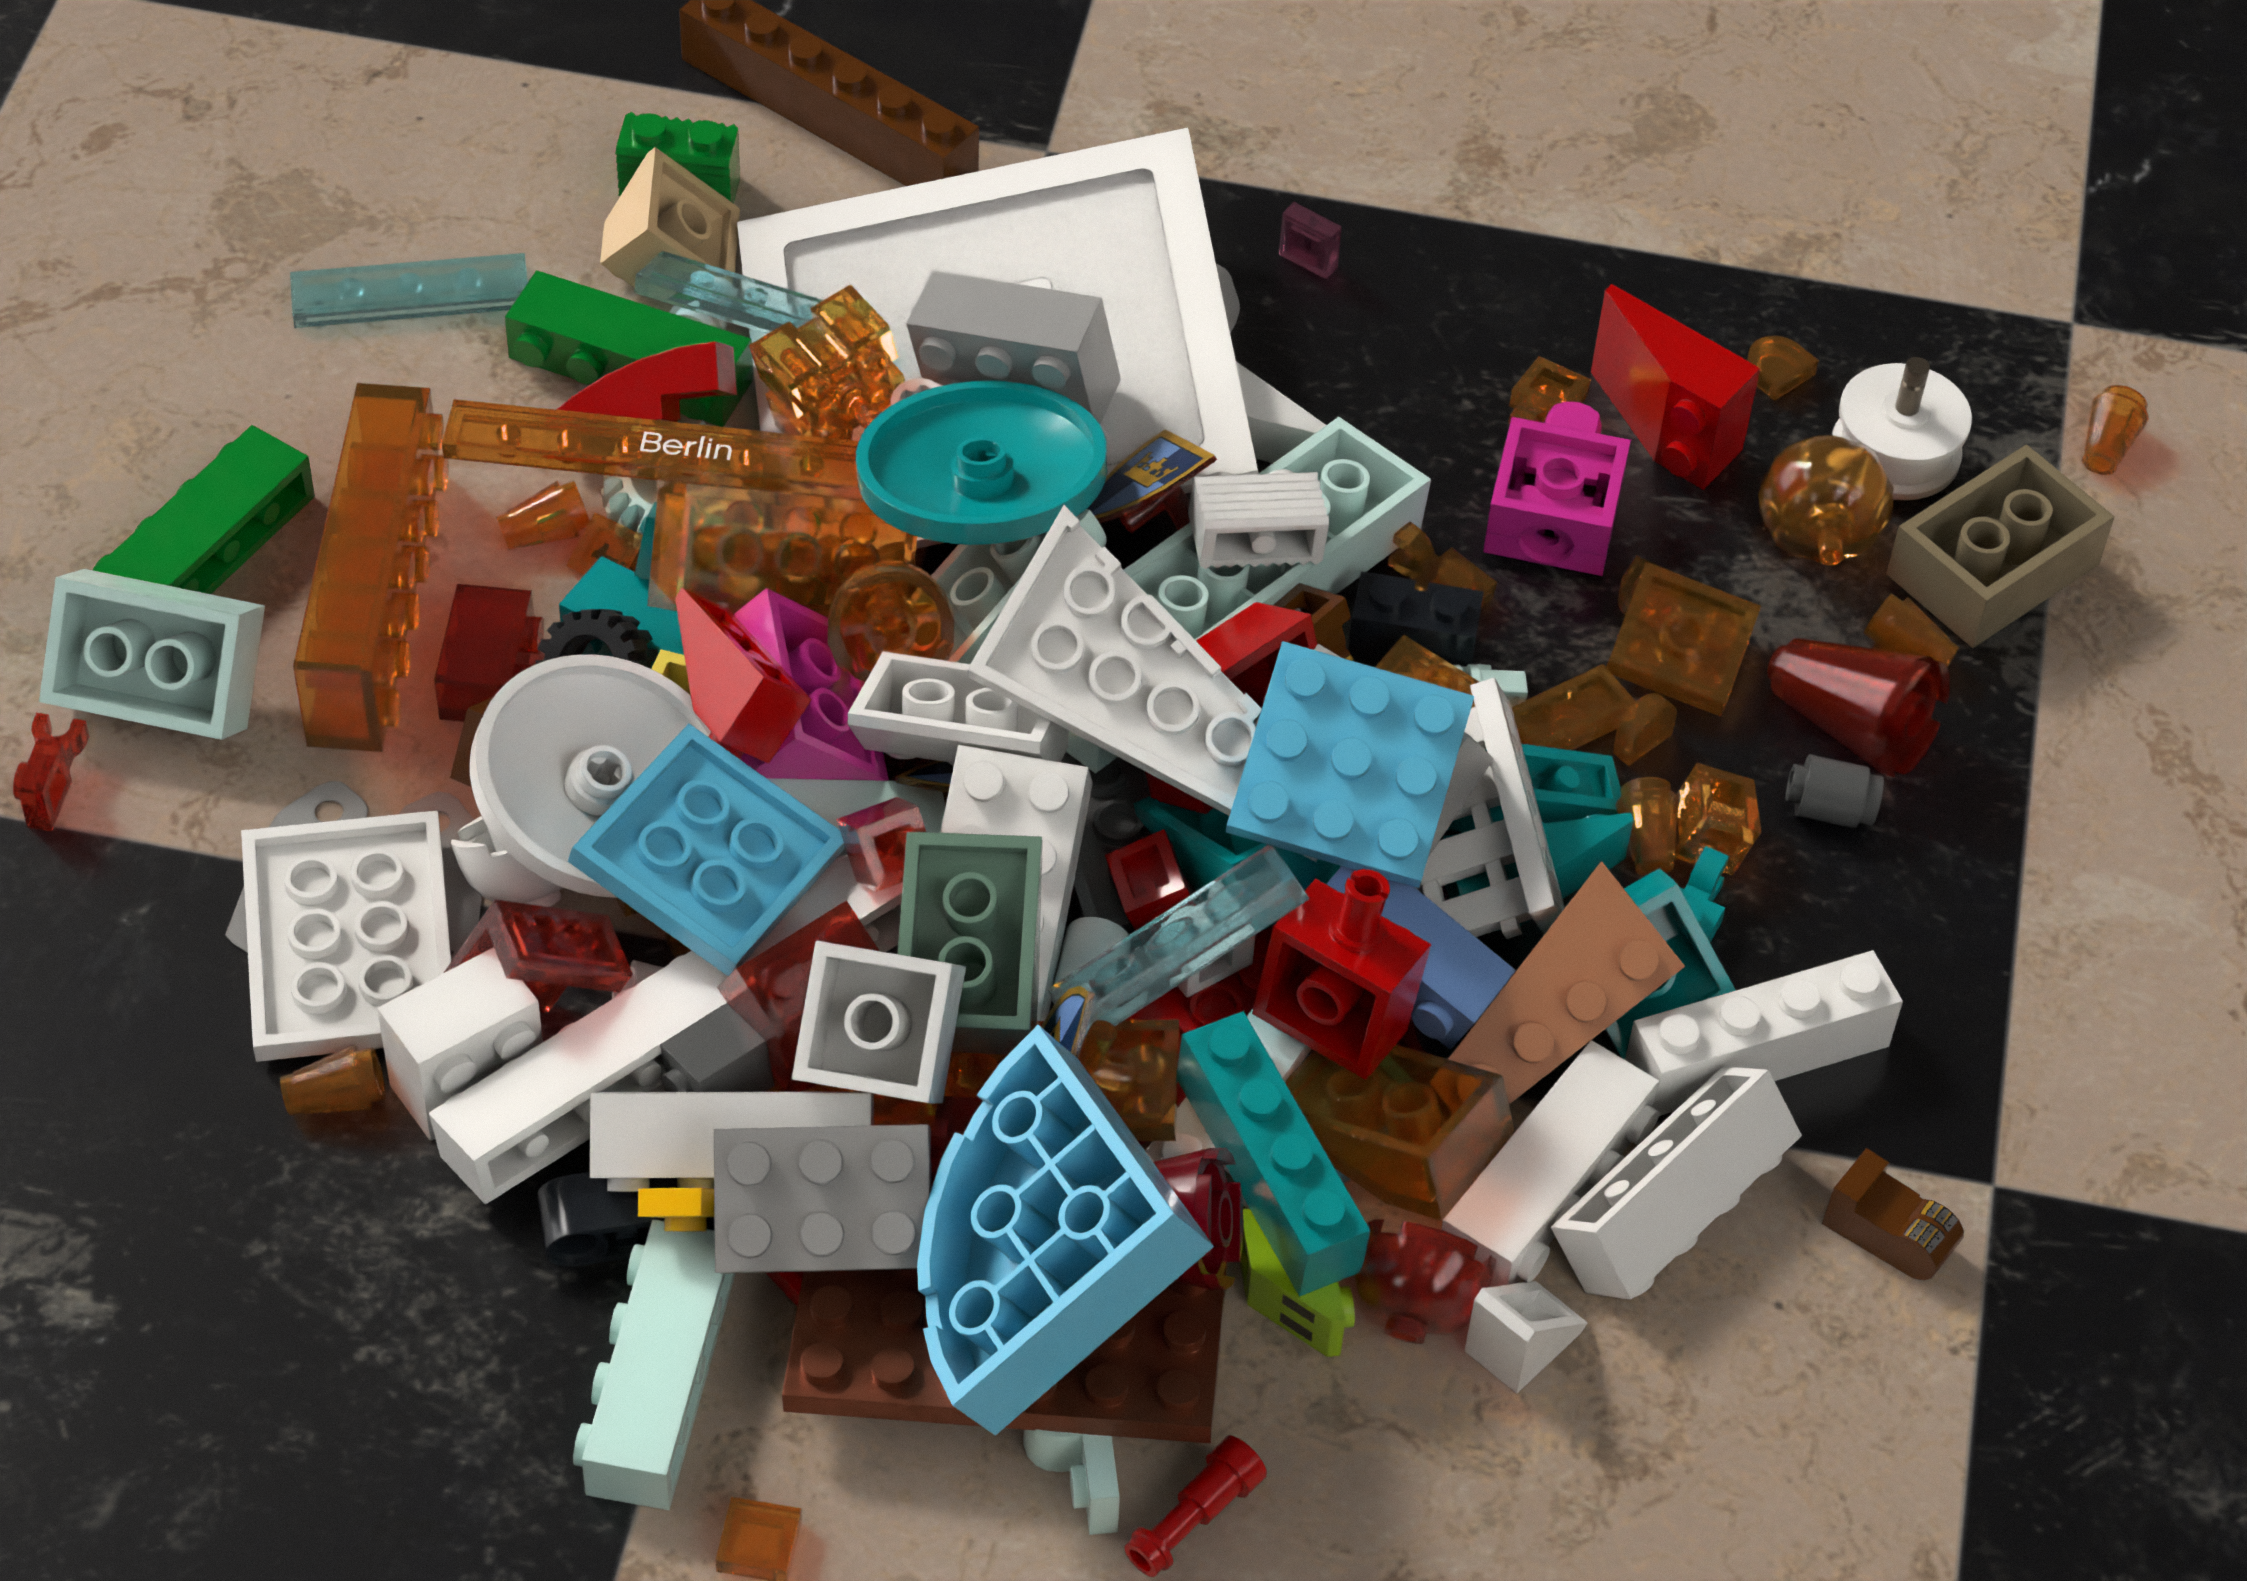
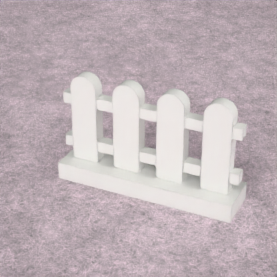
[1415,677,1565,939]

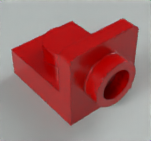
[1105,829,1197,947]

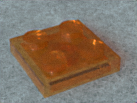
[1604,562,1761,717]

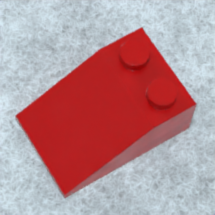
[1591,284,1761,490]

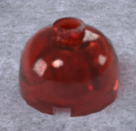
[1355,1219,1496,1344]

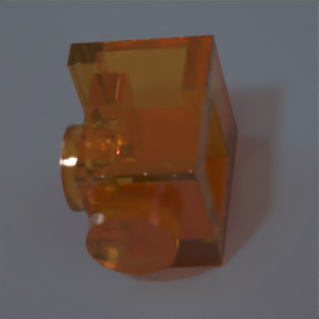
[1674,763,1761,875]

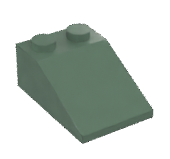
[898,832,1043,1054]

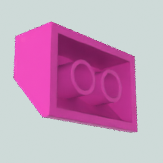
[734,588,889,781]

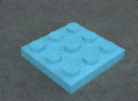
[1226,641,1474,888]
[568,723,849,978]

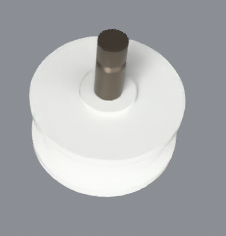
[1831,357,1972,500]

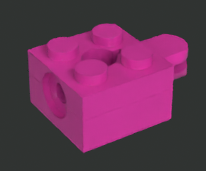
[1483,402,1631,576]

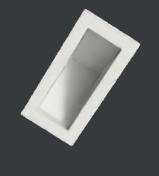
[1464,1281,1587,1394]

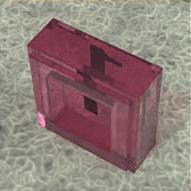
[1279,202,1342,279]

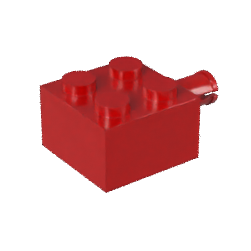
[1252,869,1432,1080]

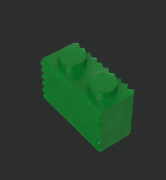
[615,112,740,204]

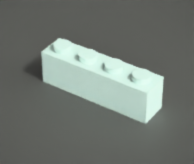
[573,1219,735,1510]

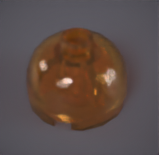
[828,560,955,684]

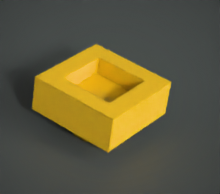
[638,1188,714,1232]

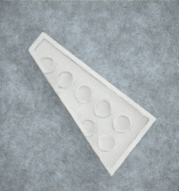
[967,505,1318,862]

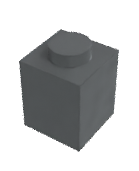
[660,1003,775,1092]

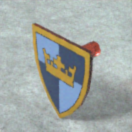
[1087,429,1217,533]

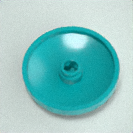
[856,381,1107,545]

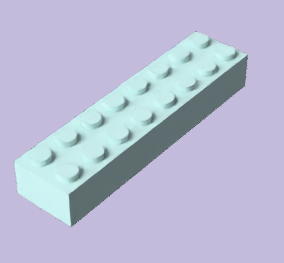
[1066,417,1431,773]

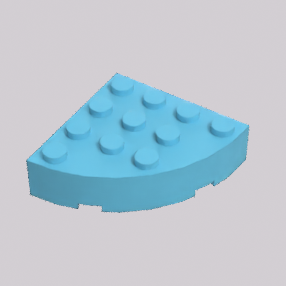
[917,1025,1214,1436]

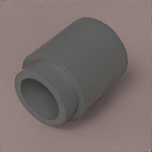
[1785,754,1884,829]

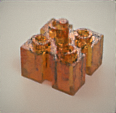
[749,284,905,466]

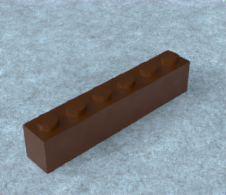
[679,0,979,186]

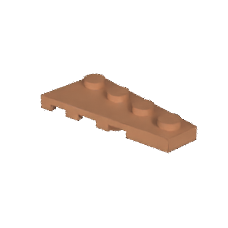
[1432,861,1685,1132]

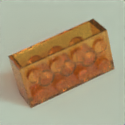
[647,480,917,628]

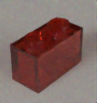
[434,584,544,722]

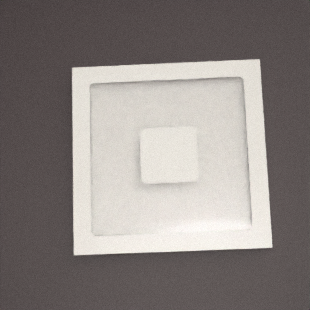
[737,128,1259,566]

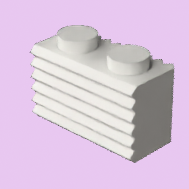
[1188,469,1329,569]

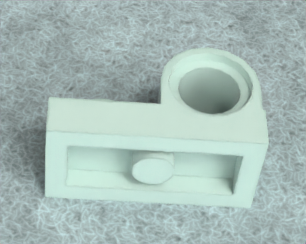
[1023,1430,1120,1535]

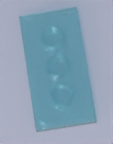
[1048,845,1309,1049]

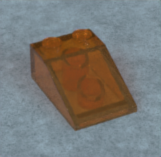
[1285,1045,1515,1221]

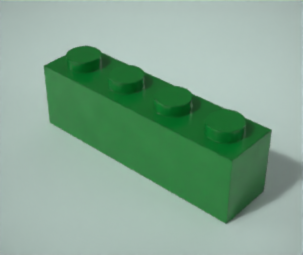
[505,270,753,427]
[93,425,315,594]

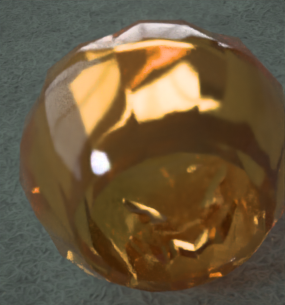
[1758,435,1894,566]

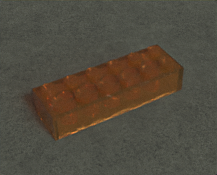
[293,383,449,752]

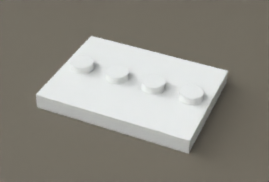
[241,810,452,1062]

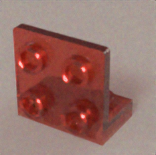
[443,899,633,1013]

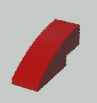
[546,341,737,434]

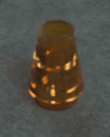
[2082,385,2149,475]
[496,480,592,551]
[1864,594,1960,677]
[1615,777,1679,876]
[280,1044,386,1116]

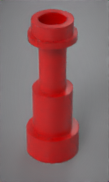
[1124,1435,1267,1577]

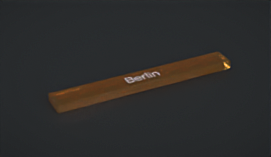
[442,399,865,502]

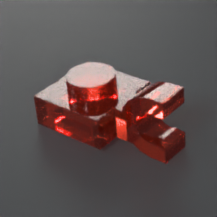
[13,712,90,831]

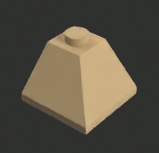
[600,147,740,295]

